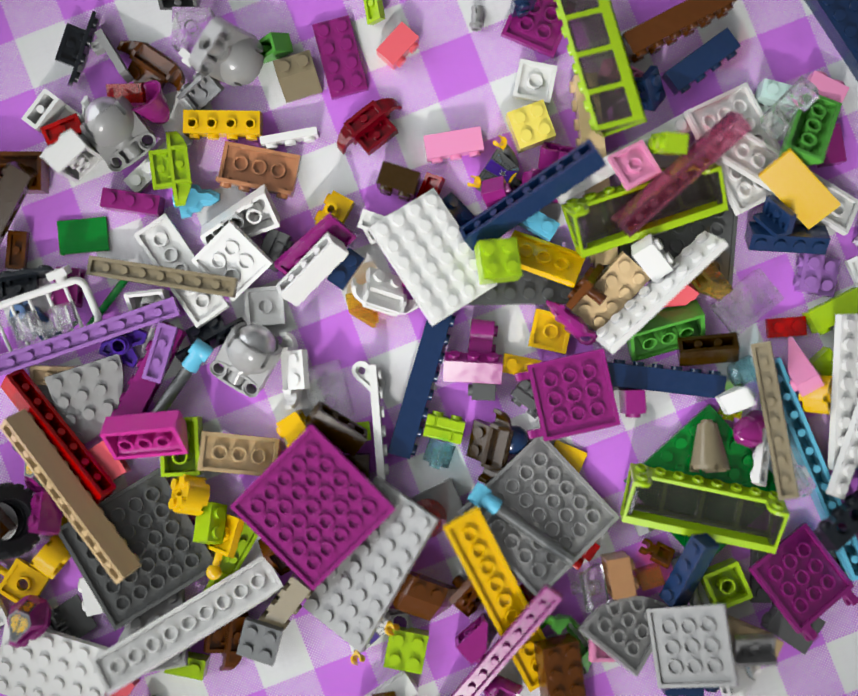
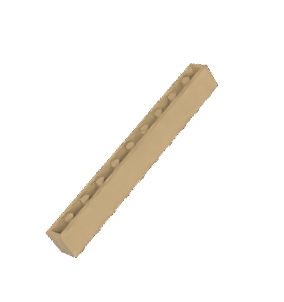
[569,72,618,267]
[0,409,141,584]

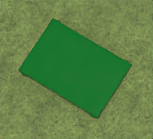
[57,216,110,256]

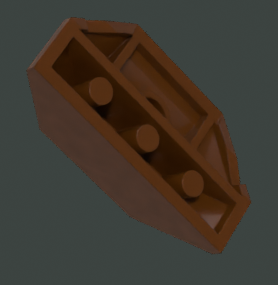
[392,571,458,621]

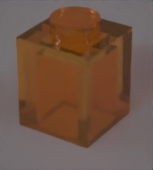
[633,563,665,591]

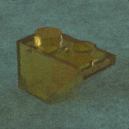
[691,262,734,300]
[345,293,379,328]

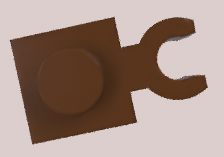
[638,538,676,569]

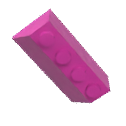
[100,410,189,460]

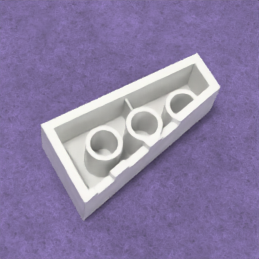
[200,184,280,246]

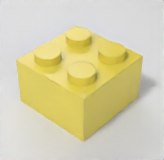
[505,99,556,153]

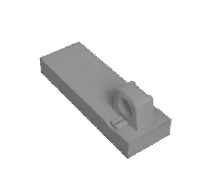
[90,28,134,83]

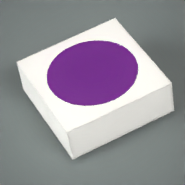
[390,612,410,628]

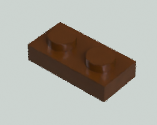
[5,230,30,270]

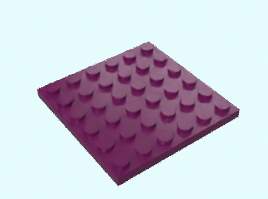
[230,423,397,591]

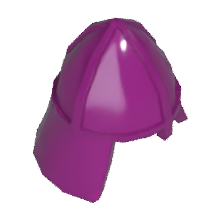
[132,80,170,124]
[733,410,765,449]
[483,675,524,696]

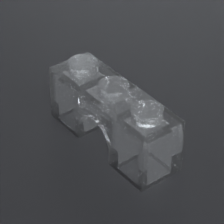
[760,76,820,139]
[10,301,79,342]

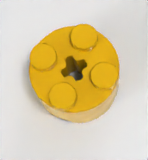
[799,375,832,414]
[168,474,210,516]
[30,534,71,579]

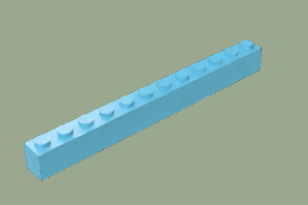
[774,357,858,581]

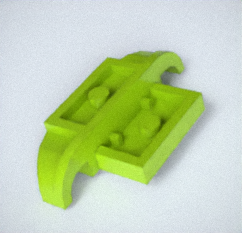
[148,131,192,207]

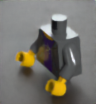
[467,135,522,192]

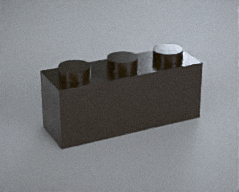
[677,332,740,367]
[305,401,367,456]

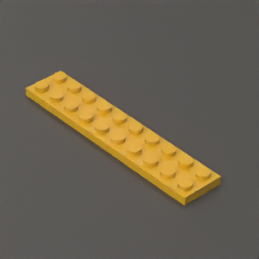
[442,506,546,692]

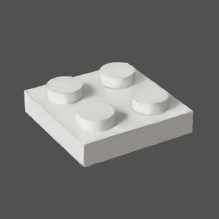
[512,59,558,105]
[244,286,286,326]

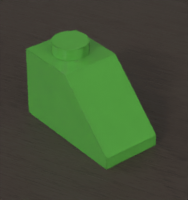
[259,32,293,63]

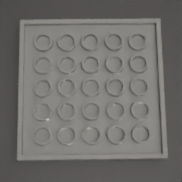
[457,436,620,596]

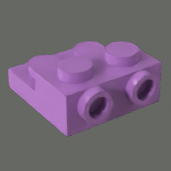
[793,253,840,297]

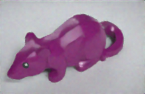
[546,300,597,345]

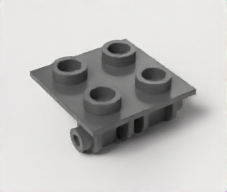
[50,594,98,638]

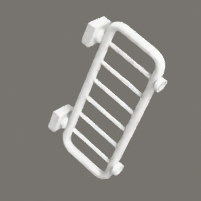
[0,265,102,355]

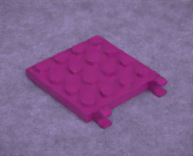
[514,348,621,442]
[748,523,858,642]

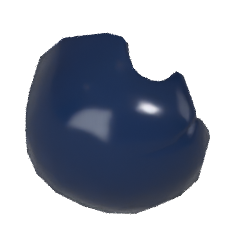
[509,426,529,454]

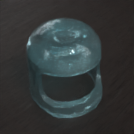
[727,355,757,386]

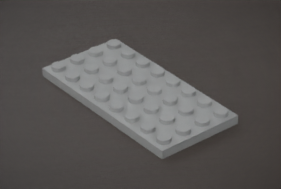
[303,476,440,653]

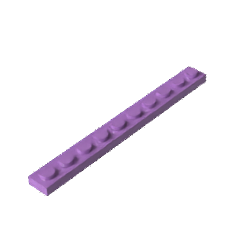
[0,296,181,376]

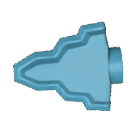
[172,184,220,219]

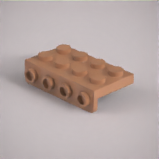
[216,141,301,200]

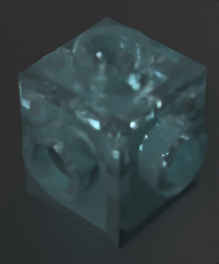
[423,438,456,469]

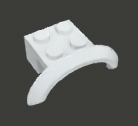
[21,88,91,158]

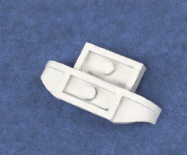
[351,267,419,317]
[279,332,310,409]

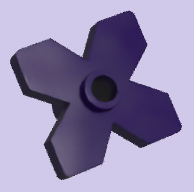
[99,329,149,368]

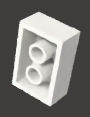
[42,129,103,183]

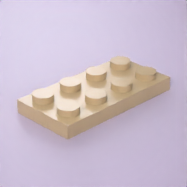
[571,251,650,331]
[197,431,280,476]

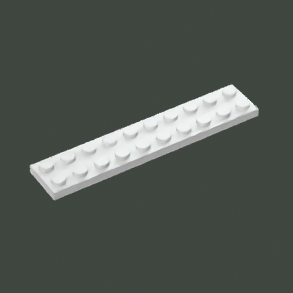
[90,555,284,696]

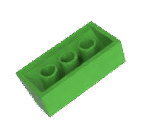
[778,89,842,166]
[626,300,706,362]

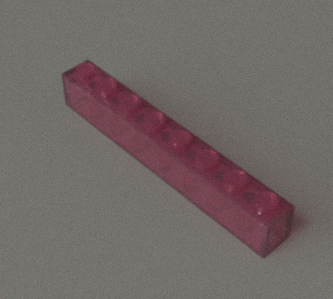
[611,111,752,237]

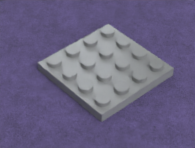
[646,603,739,689]

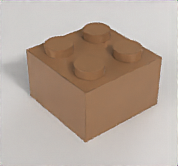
[600,550,639,600]

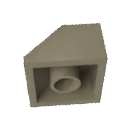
[273,50,323,103]

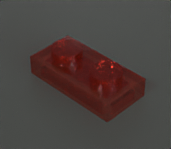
[106,82,147,103]

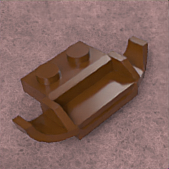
[117,41,185,92]
[203,611,249,671]

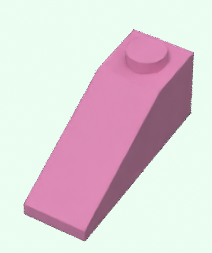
[788,336,824,397]

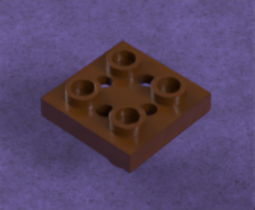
[566,263,607,310]
[449,575,482,617]

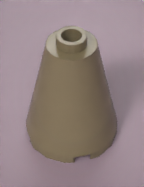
[690,419,730,473]

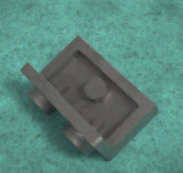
[177,72,224,110]
[733,633,778,668]

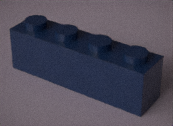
[661,27,741,95]
[744,221,831,255]
[659,533,720,606]

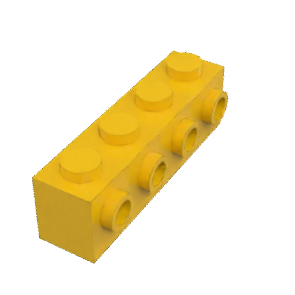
[183,110,263,141]

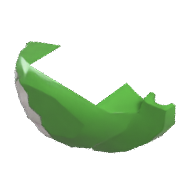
[540,614,592,674]

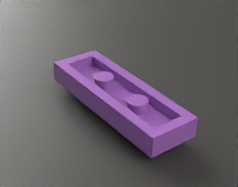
[142,322,179,384]

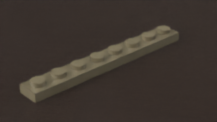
[86,255,238,298]
[750,341,800,501]

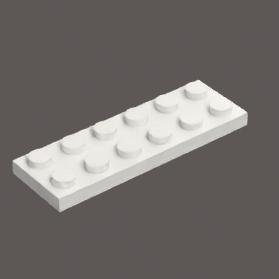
[134,213,230,329]

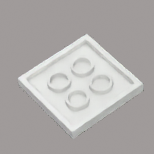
[191,220,273,301]

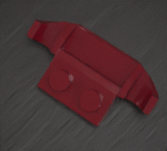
[337,98,402,156]

